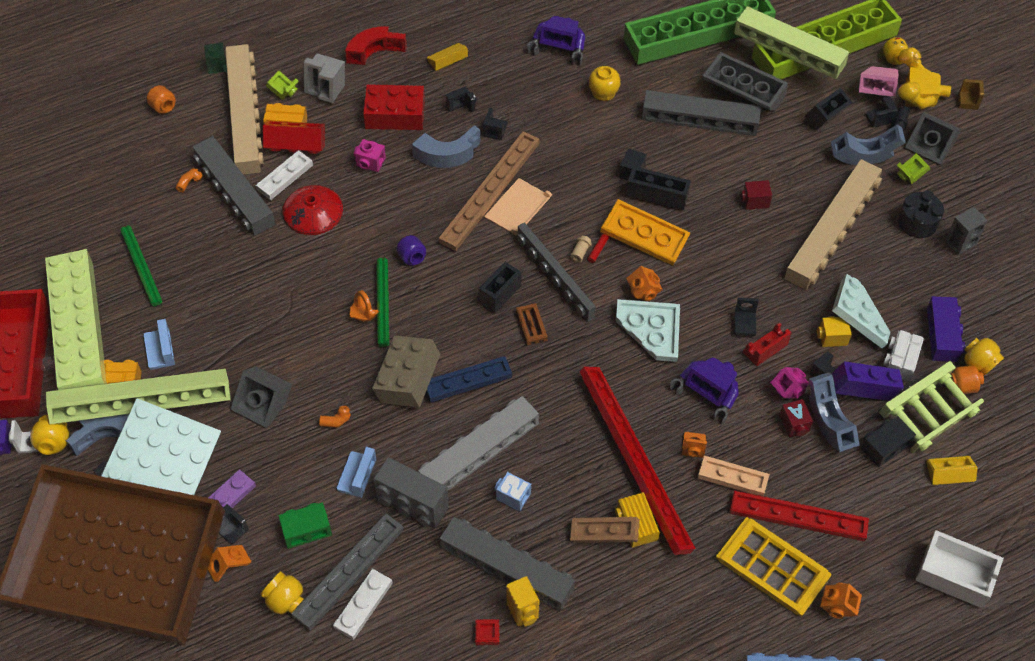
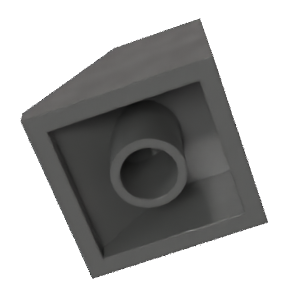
[905,112,962,164]
[230,366,292,428]

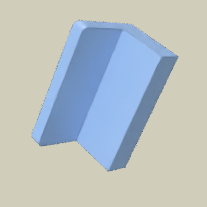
[144,319,175,370]
[337,447,376,498]

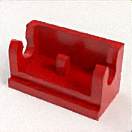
[743,323,792,366]

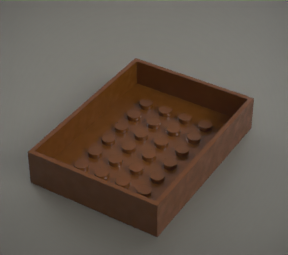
[0,464,225,645]

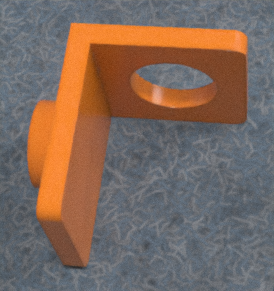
[682,432,707,458]
[208,545,251,582]

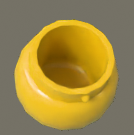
[589,66,621,101]
[964,338,1004,376]
[30,415,69,455]
[260,571,304,614]

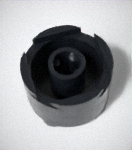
[898,190,944,239]

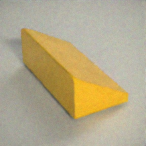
[426,43,468,71]
[926,456,978,485]

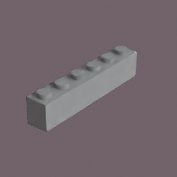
[418,396,539,490]

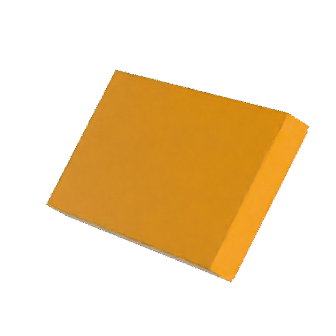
[600,199,690,266]

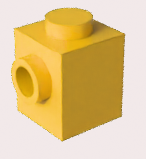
[817,316,852,347]

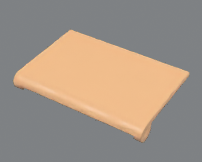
[484,178,552,236]

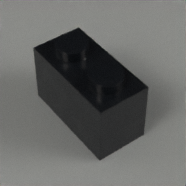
[805,88,852,130]
[479,262,522,313]
[861,416,916,467]

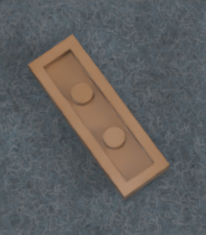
[570,517,639,543]

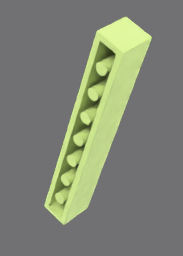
[46,369,230,424]

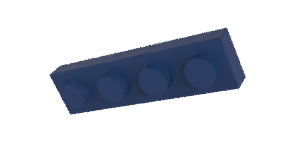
[426,356,512,402]

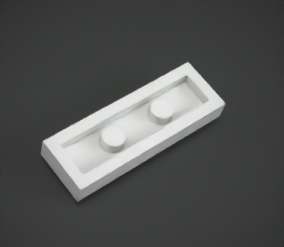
[256,150,313,200]
[333,569,393,640]

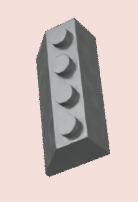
[702,52,788,110]

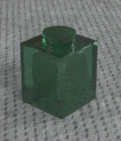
[204,42,227,74]

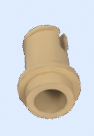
[570,235,591,262]

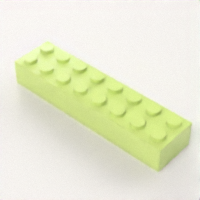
[45,249,107,390]

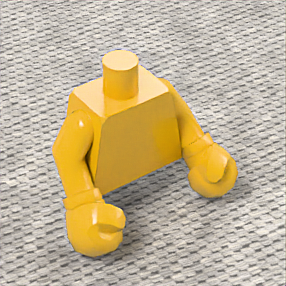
[897,47,951,109]

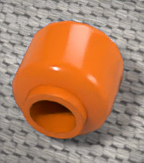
[147,85,176,114]
[950,366,984,394]

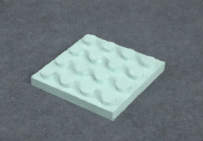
[102,398,221,495]

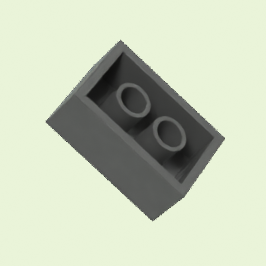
[374,457,449,528]

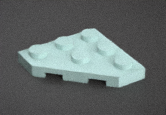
[832,274,890,348]
[616,299,680,362]

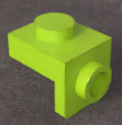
[266,70,299,100]
[897,153,930,184]

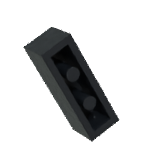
[626,166,691,210]

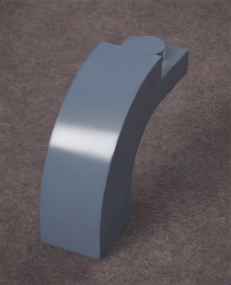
[831,124,906,165]
[412,126,481,168]
[808,372,859,452]
[66,414,129,456]

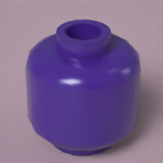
[396,235,426,266]

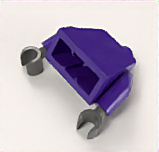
[527,16,585,65]
[670,357,739,424]

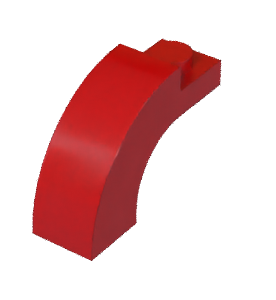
[345,26,407,65]

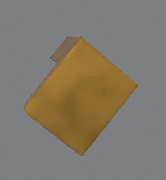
[958,79,984,110]

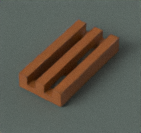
[516,303,548,346]

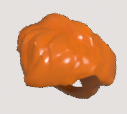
[350,290,379,322]

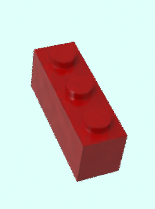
[263,120,325,154]

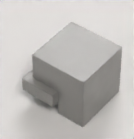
[304,54,345,103]

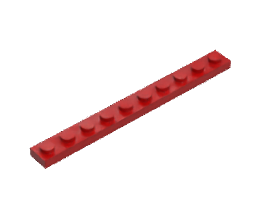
[580,367,696,555]

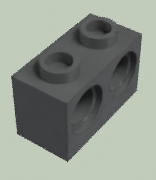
[945,207,988,255]

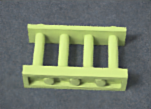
[879,361,984,453]

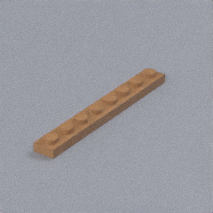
[439,131,540,251]

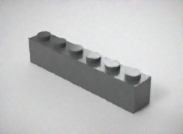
[642,90,761,136]
[192,136,275,236]
[439,517,575,612]

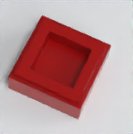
[476,619,499,645]

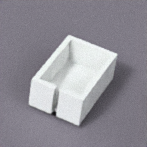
[916,530,1003,608]

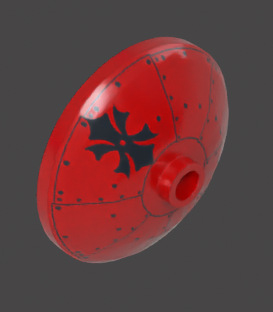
[283,185,343,235]

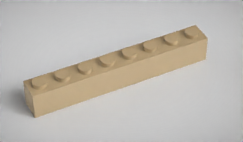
[226,44,264,175]
[785,159,882,290]

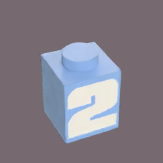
[495,472,531,512]

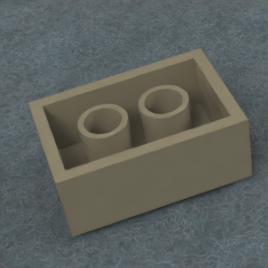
[372,336,440,407]

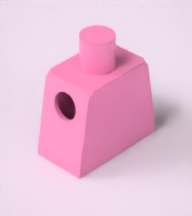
[859,66,898,97]

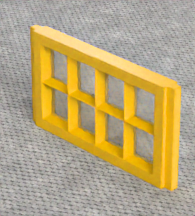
[716,517,832,617]

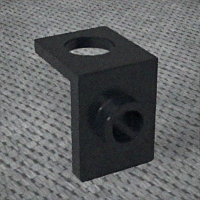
[734,297,759,336]

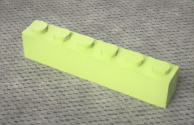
[734,7,849,79]

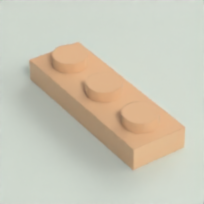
[698,456,769,496]

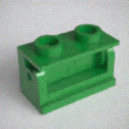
[279,502,332,549]

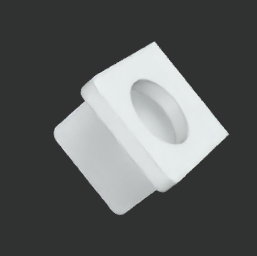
[9,420,39,453]

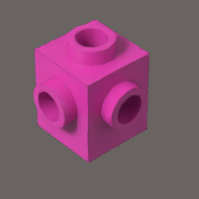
[354,139,386,172]
[770,367,810,398]

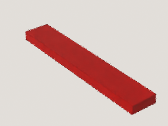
[730,490,869,542]

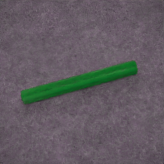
[121,225,162,307]
[377,257,389,348]

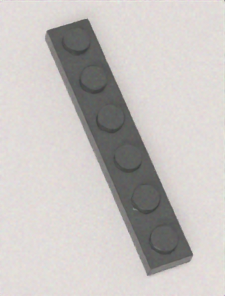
[517,222,596,322]
[292,514,404,631]

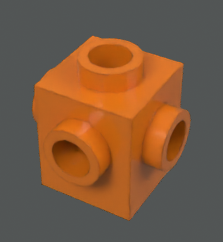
[626,266,663,302]
[821,583,862,619]

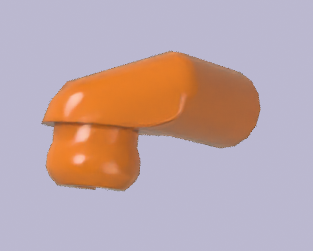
[175,168,203,193]
[319,406,351,428]

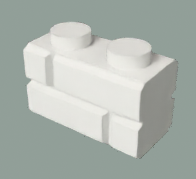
[883,330,924,382]

